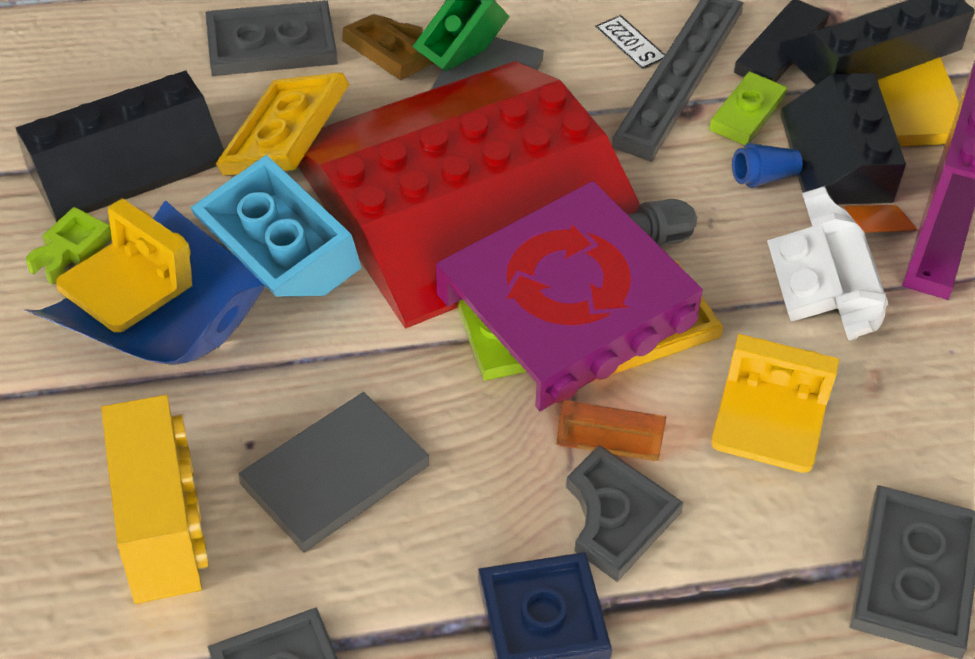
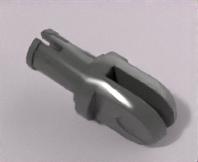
[627,199,697,246]

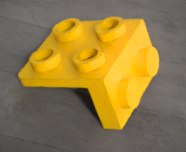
[56,198,192,332]
[711,333,840,473]

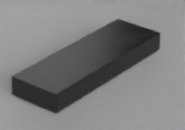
[734,0,830,82]

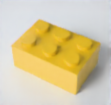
[101,394,209,604]

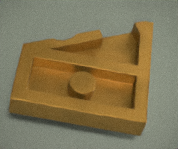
[342,14,434,80]

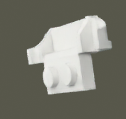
[767,186,888,341]

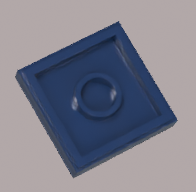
[478,552,612,659]

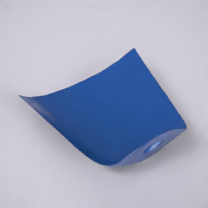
[24,201,265,365]

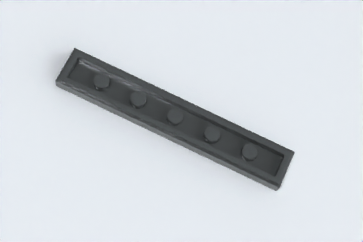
[612,0,744,162]

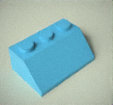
[190,154,362,297]

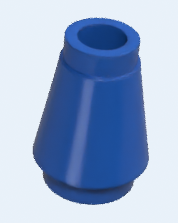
[732,143,802,188]

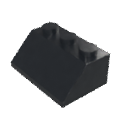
[780,73,906,205]

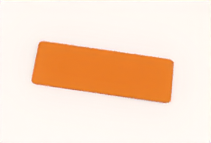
[844,205,917,233]

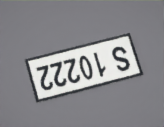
[595,15,665,69]

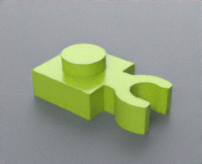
[26,207,112,285]

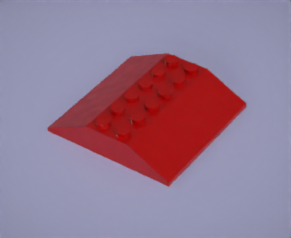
[298,61,640,329]

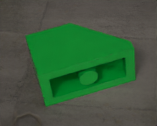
[412,0,510,72]

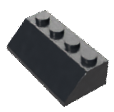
[779,0,975,85]
[15,70,224,222]

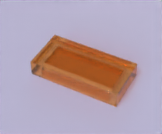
[557,400,666,461]

